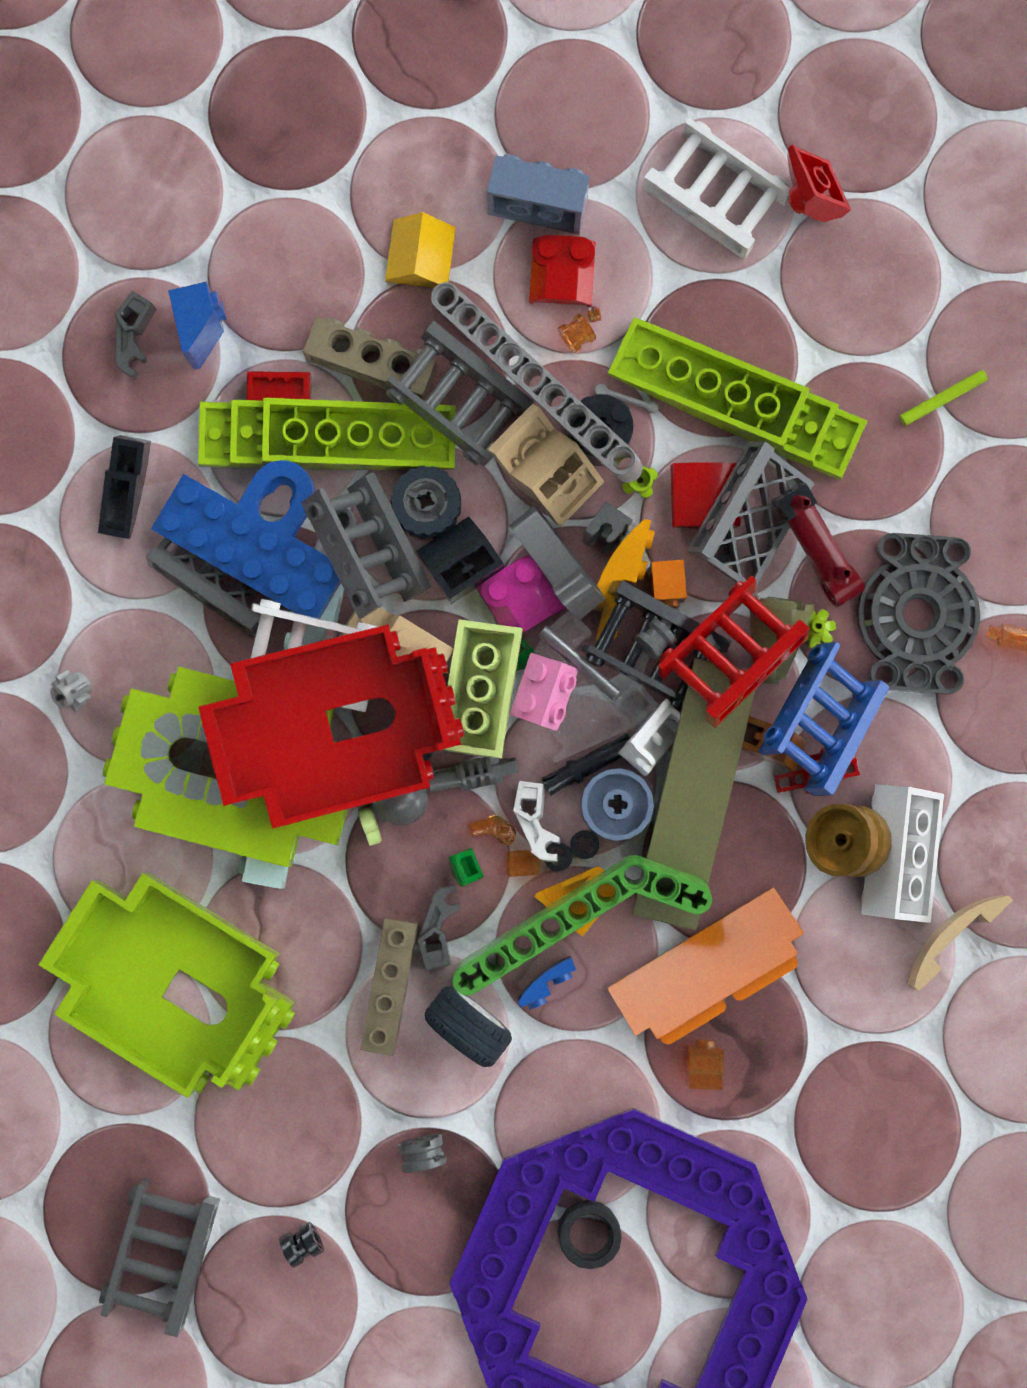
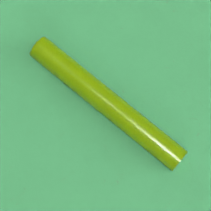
[899,369,988,427]

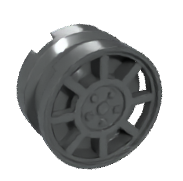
[397,1134,447,1173]

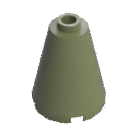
[749,595,814,685]

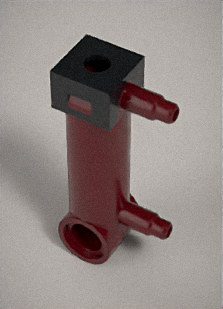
[771,483,865,608]

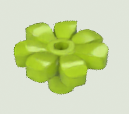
[805,609,836,649]

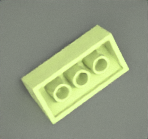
[443,619,523,758]

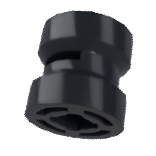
[279,1222,324,1268]

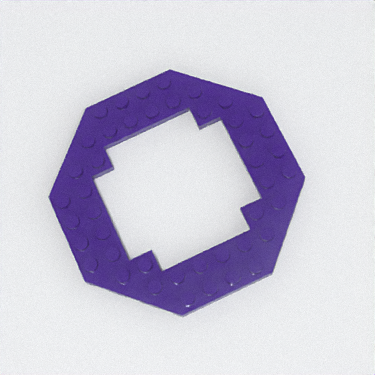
[449,1108,808,1388]

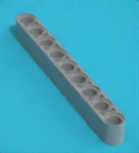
[431,282,643,483]

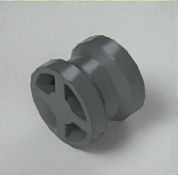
[635,619,677,661]

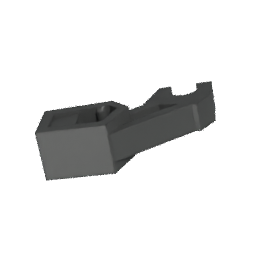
[115,291,157,379]
[418,885,461,970]

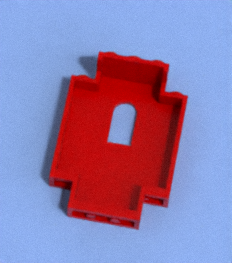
[198,624,464,829]

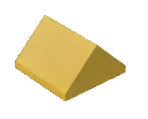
[385,212,456,288]

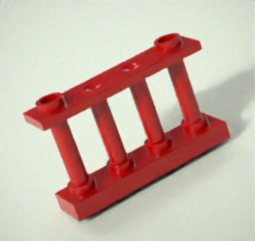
[658,575,810,728]

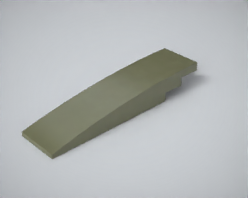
[633,657,755,930]

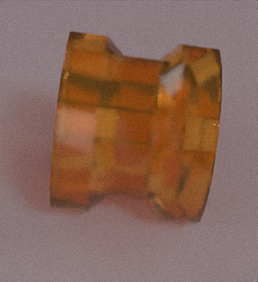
[557,313,596,354]

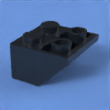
[416,517,504,605]

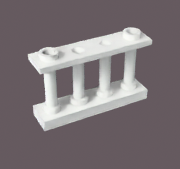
[642,118,791,260]
[251,599,377,712]

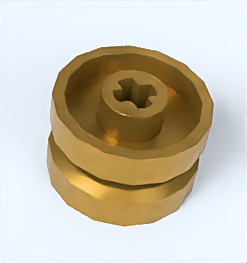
[805,804,891,877]

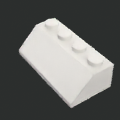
[861,784,944,923]

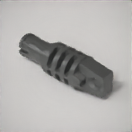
[429,757,518,793]

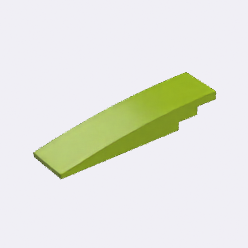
[608,317,868,481]
[198,398,456,470]

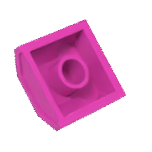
[476,554,565,634]

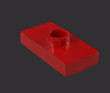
[246,371,312,401]

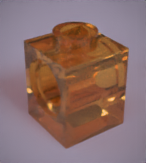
[686,1039,724,1090]

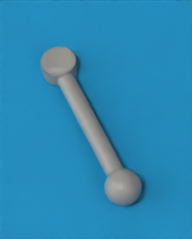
[595,384,659,413]

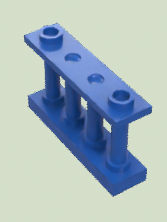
[758,641,890,796]

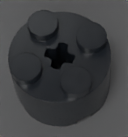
[568,394,634,466]

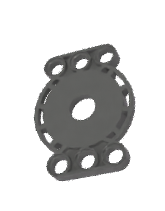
[857,533,980,695]

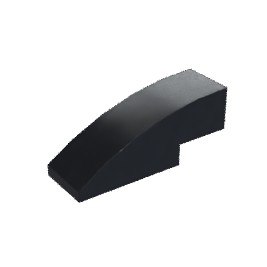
[98,435,151,539]

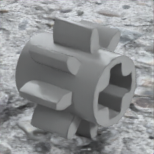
[50,669,92,712]

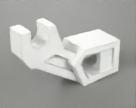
[513,781,560,863]

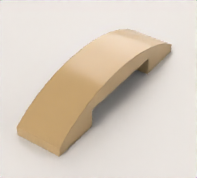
[907,895,1013,991]

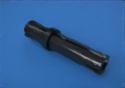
[541,733,630,796]

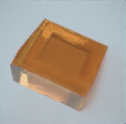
[506,850,540,877]

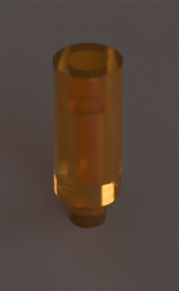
[987,623,1027,652]

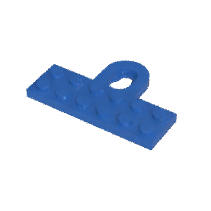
[151,460,341,619]

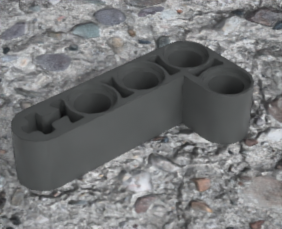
[509,505,606,619]

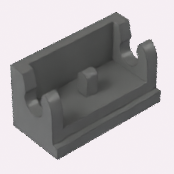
[583,502,633,553]

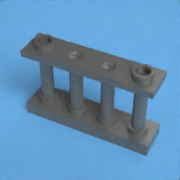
[383,320,535,467]
[301,472,431,619]
[99,1177,220,1337]

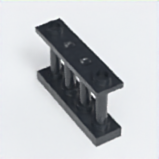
[578,580,732,711]

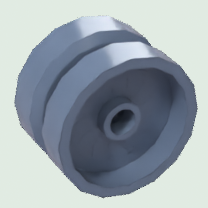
[580,768,654,841]

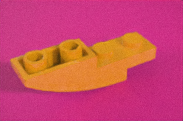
[593,519,655,643]

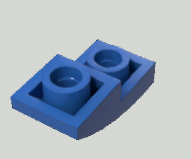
[518,956,576,1010]

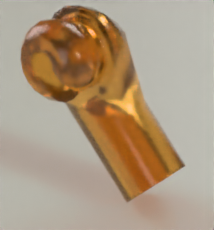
[468,815,516,845]

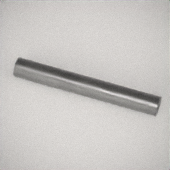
[538,625,621,700]

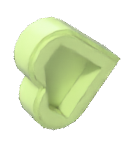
[358,807,382,846]

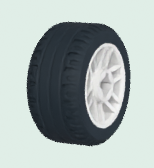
[425,986,512,1067]

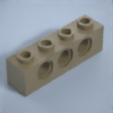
[303,317,437,402]
[360,917,419,1056]

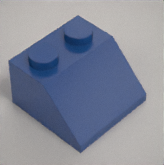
[168,282,227,370]

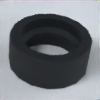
[557,1200,622,1269]

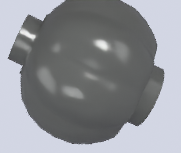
[370,789,428,826]

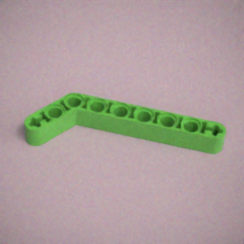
[453,855,712,995]

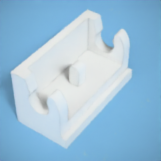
[618,698,680,776]

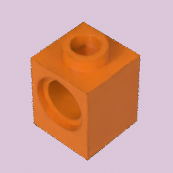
[649,559,687,608]

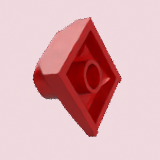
[787,144,851,222]
[529,235,596,307]

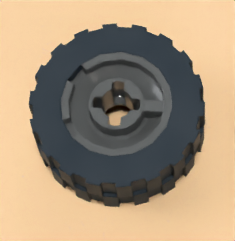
[390,466,462,540]

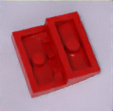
[670,462,741,529]

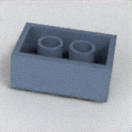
[487,154,590,235]

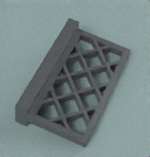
[687,441,815,586]
[146,537,275,638]

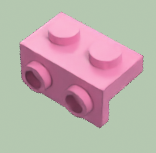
[509,653,578,731]

